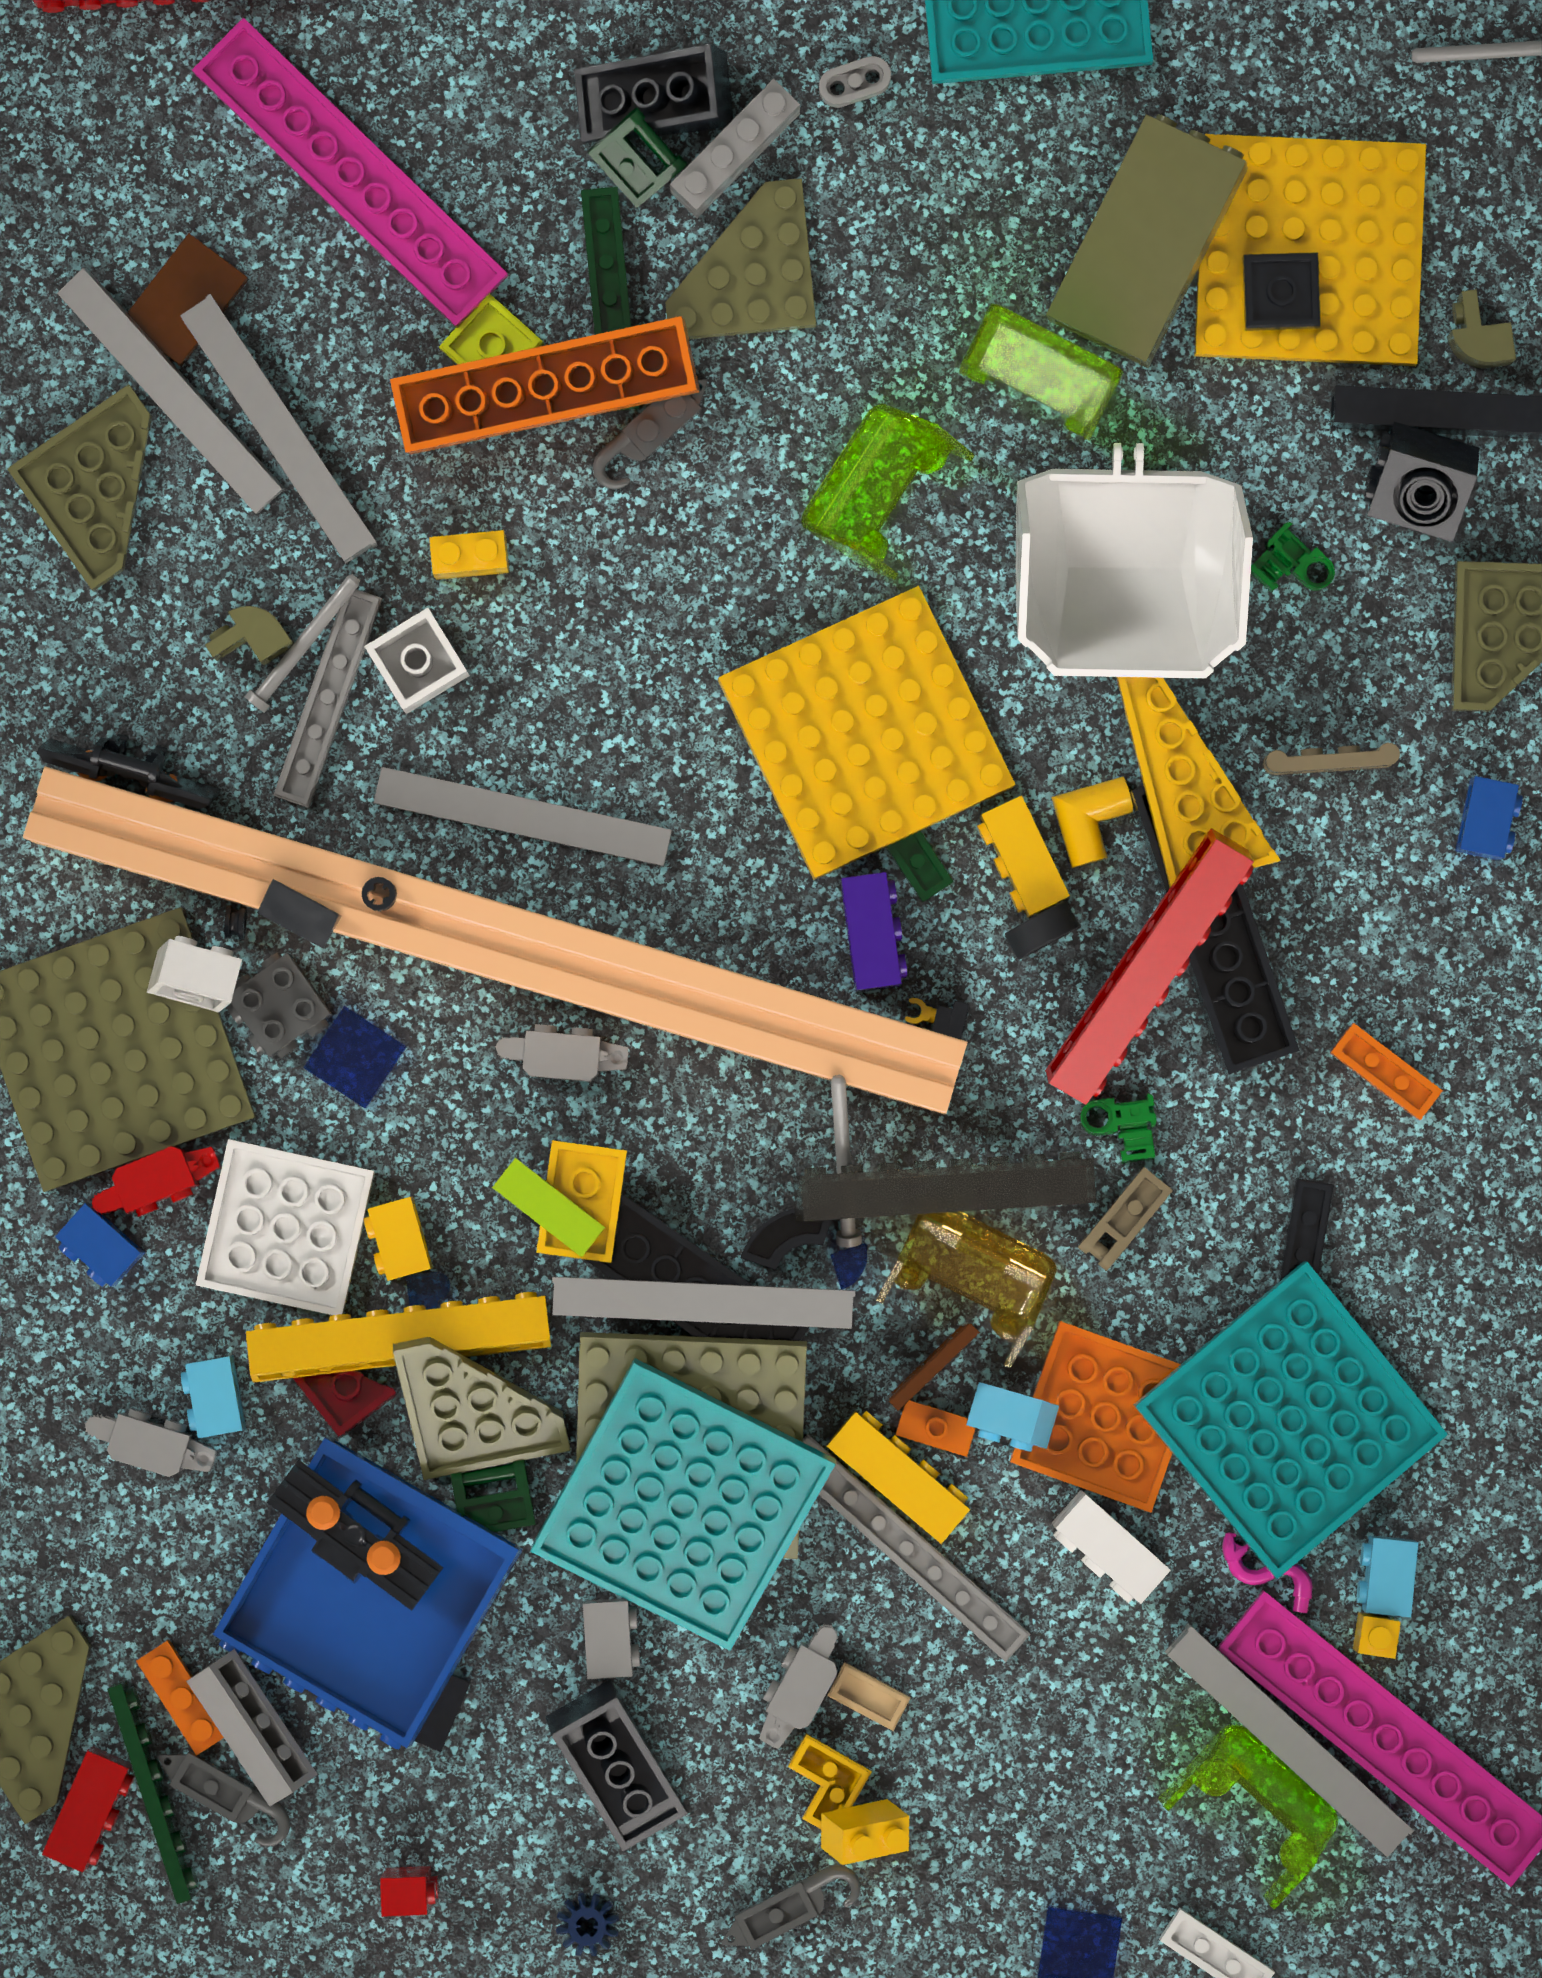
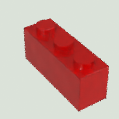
[42,1746,135,1873]

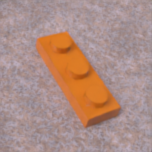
[1330,1023,1443,1121]
[136,1640,224,1756]

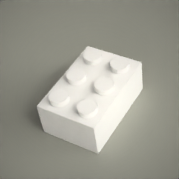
[1052,1490,1171,1604]

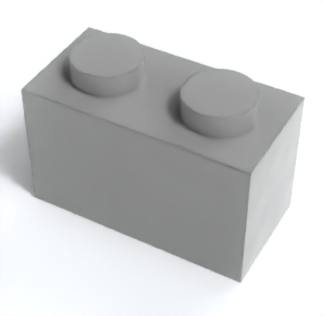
[583,1598,640,1679]

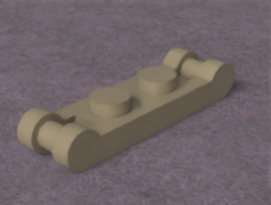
[1262,743,1400,775]

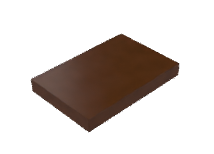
[127,233,249,367]
[887,1321,980,1411]

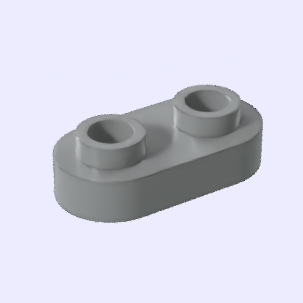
[819,56,891,108]

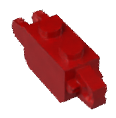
[91,1146,221,1217]

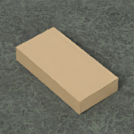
[827,1661,911,1731]

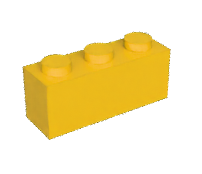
[977,795,1070,917]

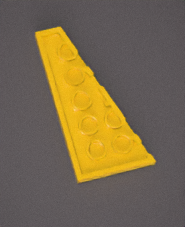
[1116,677,1281,887]

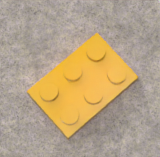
[536,1140,627,1263]

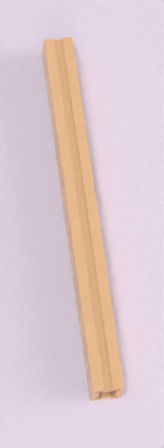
[23,766,968,1115]

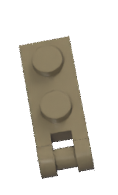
[1077,1167,1173,1271]

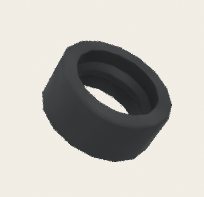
[1005,901,1079,960]

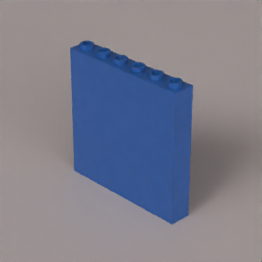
[213,1437,523,1750]

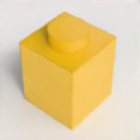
[1353,1612,1401,1659]

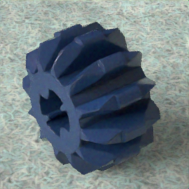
[556,1891,619,1956]

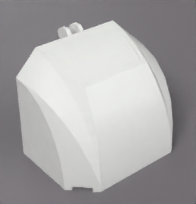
[1016,443,1253,678]

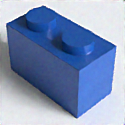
[1455,776,1523,861]
[55,1203,145,1287]

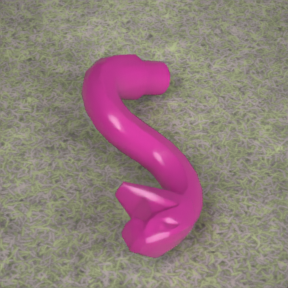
[1222,1532,1313,1614]

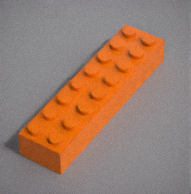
[390,316,700,454]

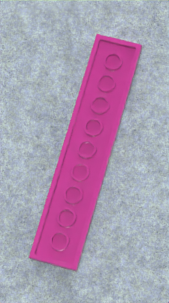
[192,17,508,328]
[1216,1590,1542,1887]

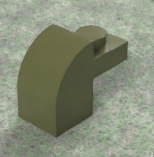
[1447,289,1516,368]
[205,606,294,666]

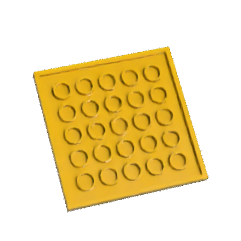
[1194,134,1426,366]
[718,586,1016,880]

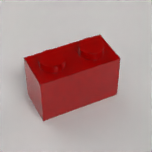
[380,1866,439,1917]

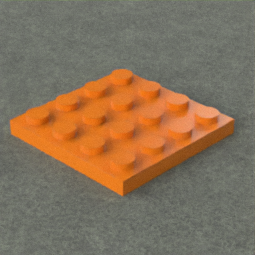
[1009,1321,1181,1513]

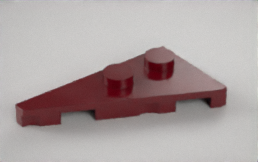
[292,1371,397,1439]

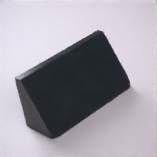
[257,879,341,949]

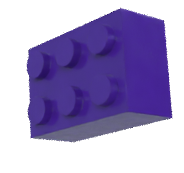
[840,872,908,993]

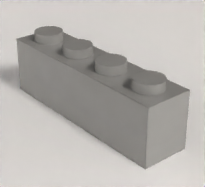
[670,78,800,219]
[186,1649,318,1807]

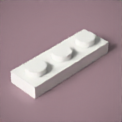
[1159,1907,1275,1978]

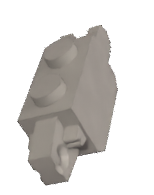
[495,1024,629,1082]
[84,1408,217,1477]
[759,1623,838,1749]

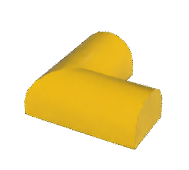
[1051,776,1133,868]
[788,1733,872,1829]

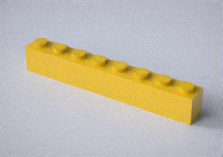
[246,1292,551,1383]

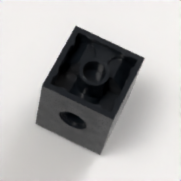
[1363,421,1480,542]

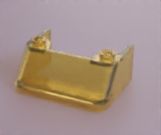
[876,1200,1057,1368]

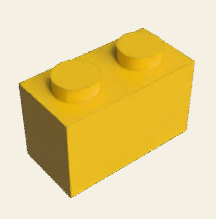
[429,530,509,580]
[363,1197,433,1281]
[821,1799,909,1865]

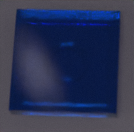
[303,1006,407,1109]
[1037,1905,1122,1978]

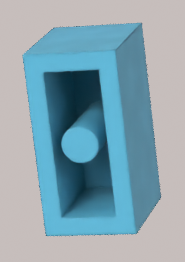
[181,1355,246,1438]
[966,1382,1059,1452]
[1357,1535,1419,1618]

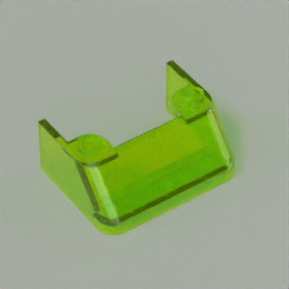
[959,303,1124,441]
[801,404,975,580]
[1158,1724,1338,1910]

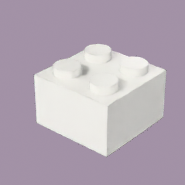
[364,608,470,714]
[147,936,242,1012]

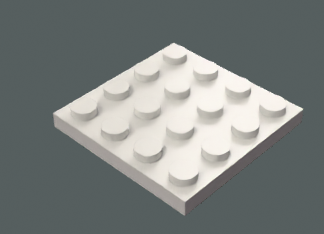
[196,1139,375,1315]

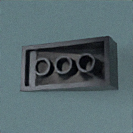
[574,44,733,143]
[545,1679,688,1851]

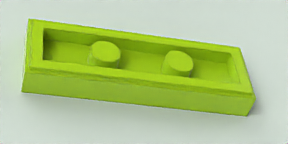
[492,1158,605,1257]

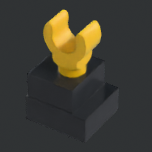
[905,998,970,1040]

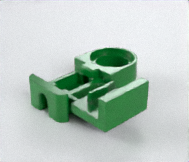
[1251,522,1335,593]
[1080,1093,1156,1163]

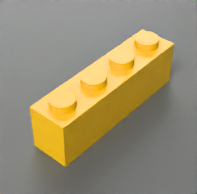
[826,1411,970,1544]

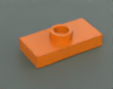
[895,1400,976,1457]

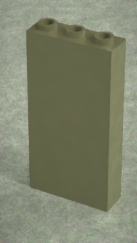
[1046,114,1248,368]

